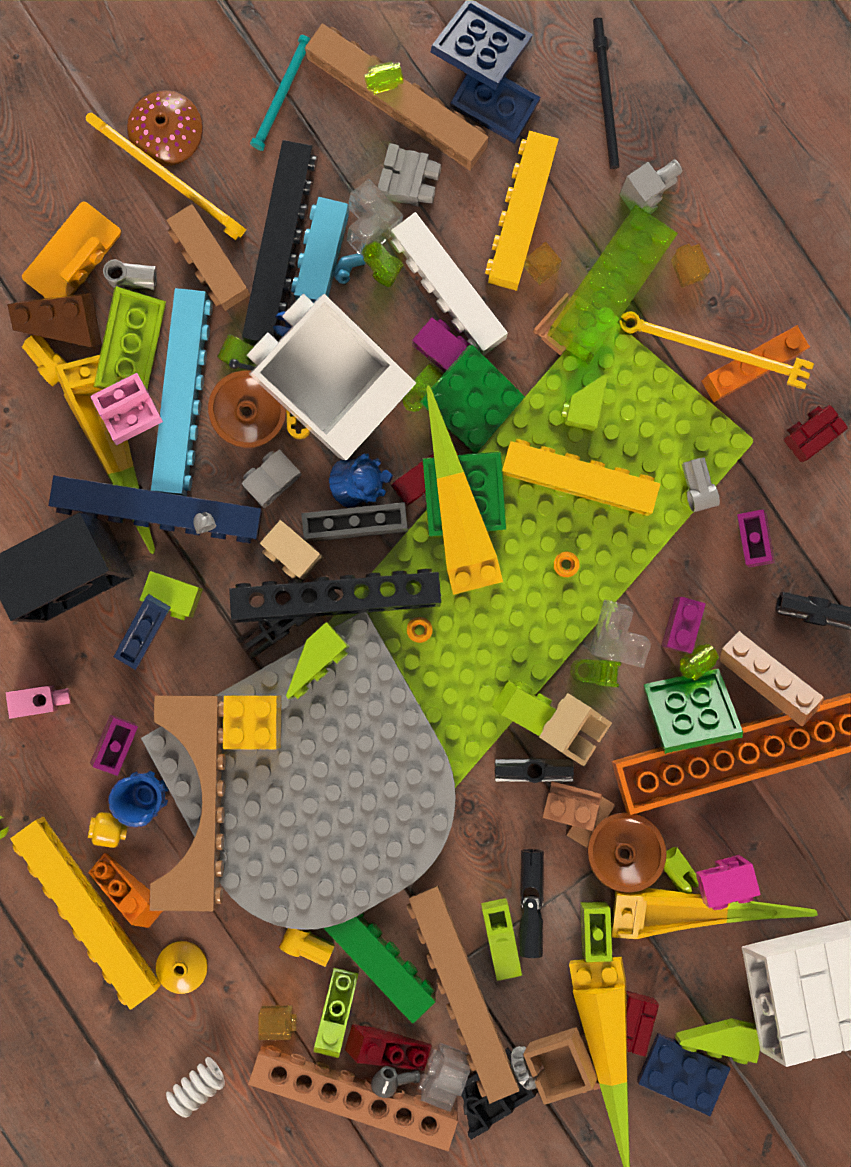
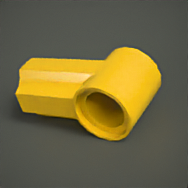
[21,335,67,387]
[279,928,335,967]

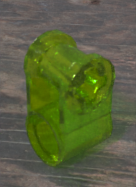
[217,334,256,371]
[402,363,442,412]
[570,659,622,688]

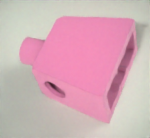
[5,685,71,719]

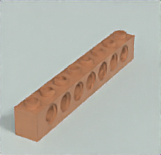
[248,1046,458,1151]

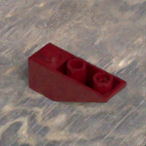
[345,1024,432,1071]

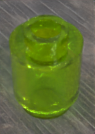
[364,61,404,94]
[680,644,719,680]

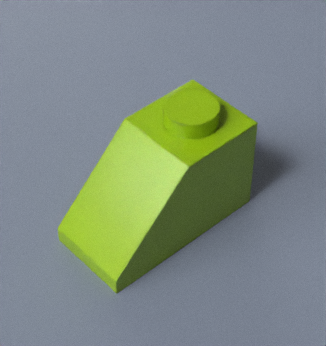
[561,376,608,431]

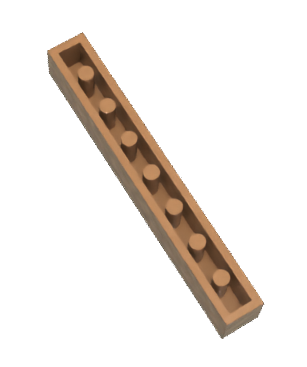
[305,23,489,171]
[406,885,519,1104]

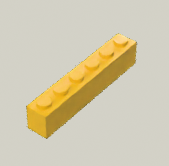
[485,131,559,291]
[502,439,660,516]

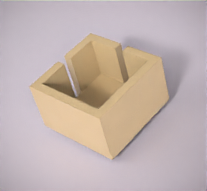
[260,520,324,581]
[539,693,612,766]

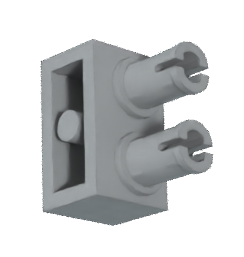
[619,159,682,219]

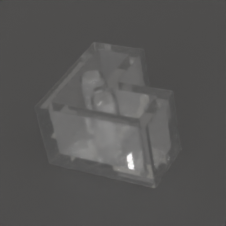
[346,179,404,258]
[590,599,651,668]
[418,1042,470,1112]

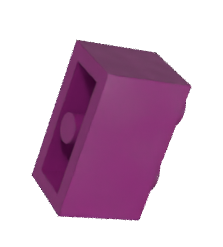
[412,317,470,373]
[737,509,775,568]
[661,596,706,654]
[90,715,138,776]

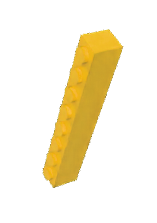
[10,816,161,1010]

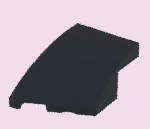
[459,1047,538,1140]

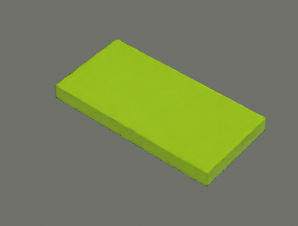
[93,286,166,389]

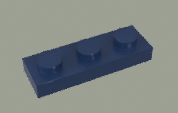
[113,594,171,670]

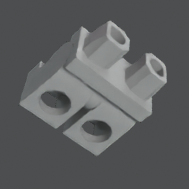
[377,143,441,207]

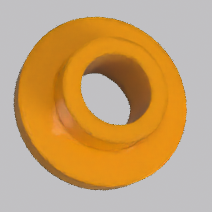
[553,552,579,577]
[407,617,432,643]

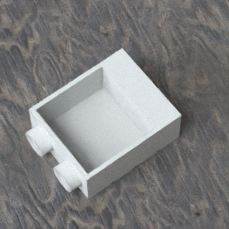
[246,293,416,460]
[742,920,851,1067]

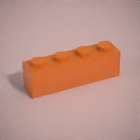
[701,325,810,403]

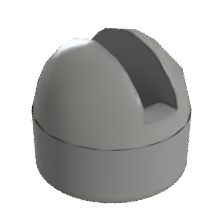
[193,512,216,534]

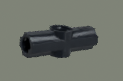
[775,592,851,630]
[495,757,574,783]

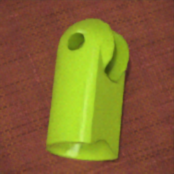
[664,847,699,893]

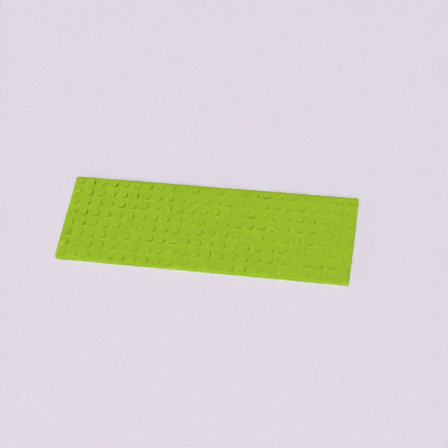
[328,311,753,788]

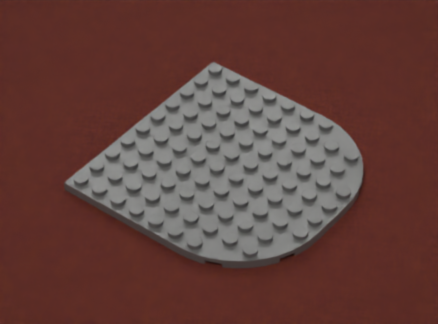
[141,612,456,930]

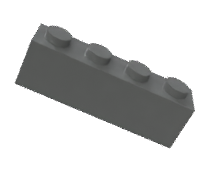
[301,502,408,543]

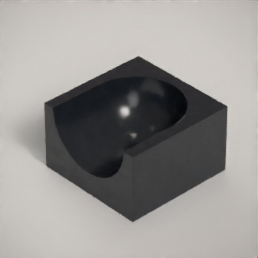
[0,512,135,623]

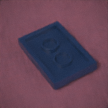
[450,74,541,144]
[637,1033,731,1116]

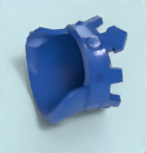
[329,453,393,508]
[108,771,169,827]

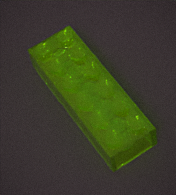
[547,205,678,364]

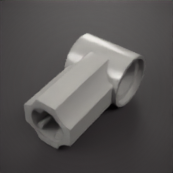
[103,259,157,290]
[682,458,720,512]

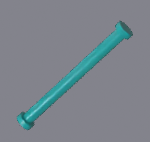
[250,35,311,151]

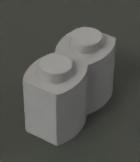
[242,449,302,509]

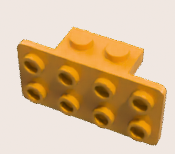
[22,202,122,298]

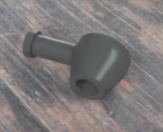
[371,1066,420,1098]

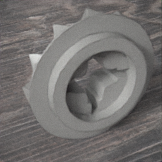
[511,1046,538,1090]

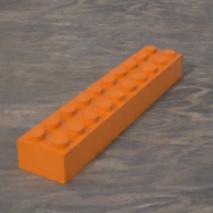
[611,693,851,815]

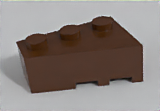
[7,293,102,347]

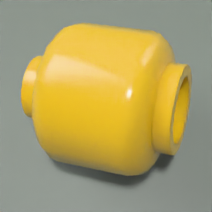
[88,812,128,847]

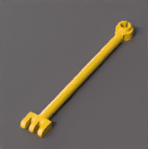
[86,113,247,240]
[620,311,814,389]

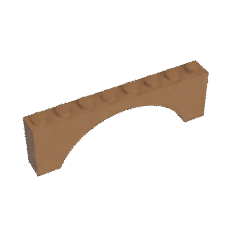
[150,695,226,912]

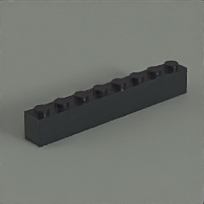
[242,140,318,345]

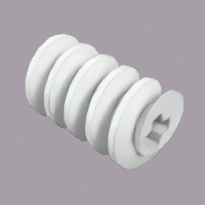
[166,1057,225,1118]

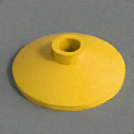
[156,941,208,994]

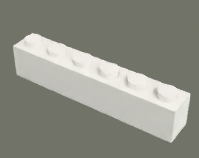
[390,212,508,356]

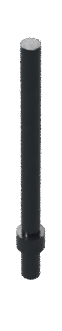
[593,18,620,169]

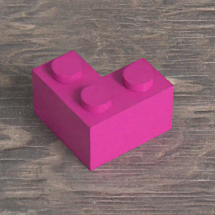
[695,855,761,910]

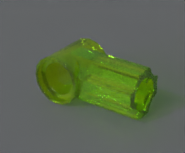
[362,241,404,288]

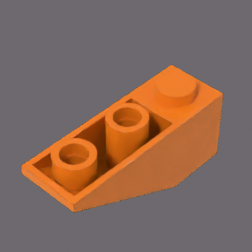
[88,853,163,928]

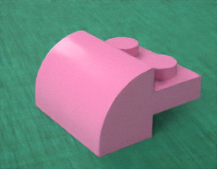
[91,373,163,445]

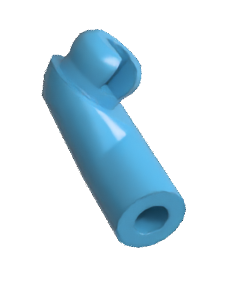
[334,252,366,284]

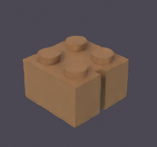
[523,1027,597,1105]

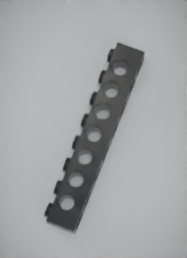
[229,569,442,624]

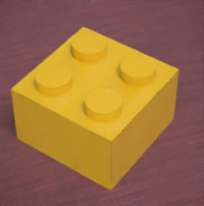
[223,695,281,749]

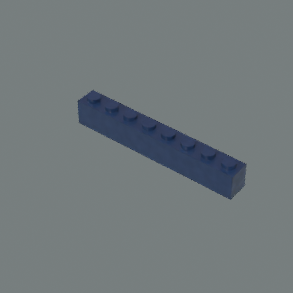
[48,475,262,544]

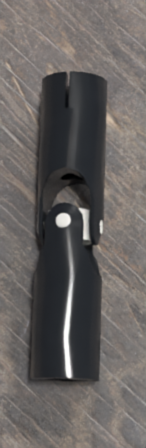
[520,849,544,958]

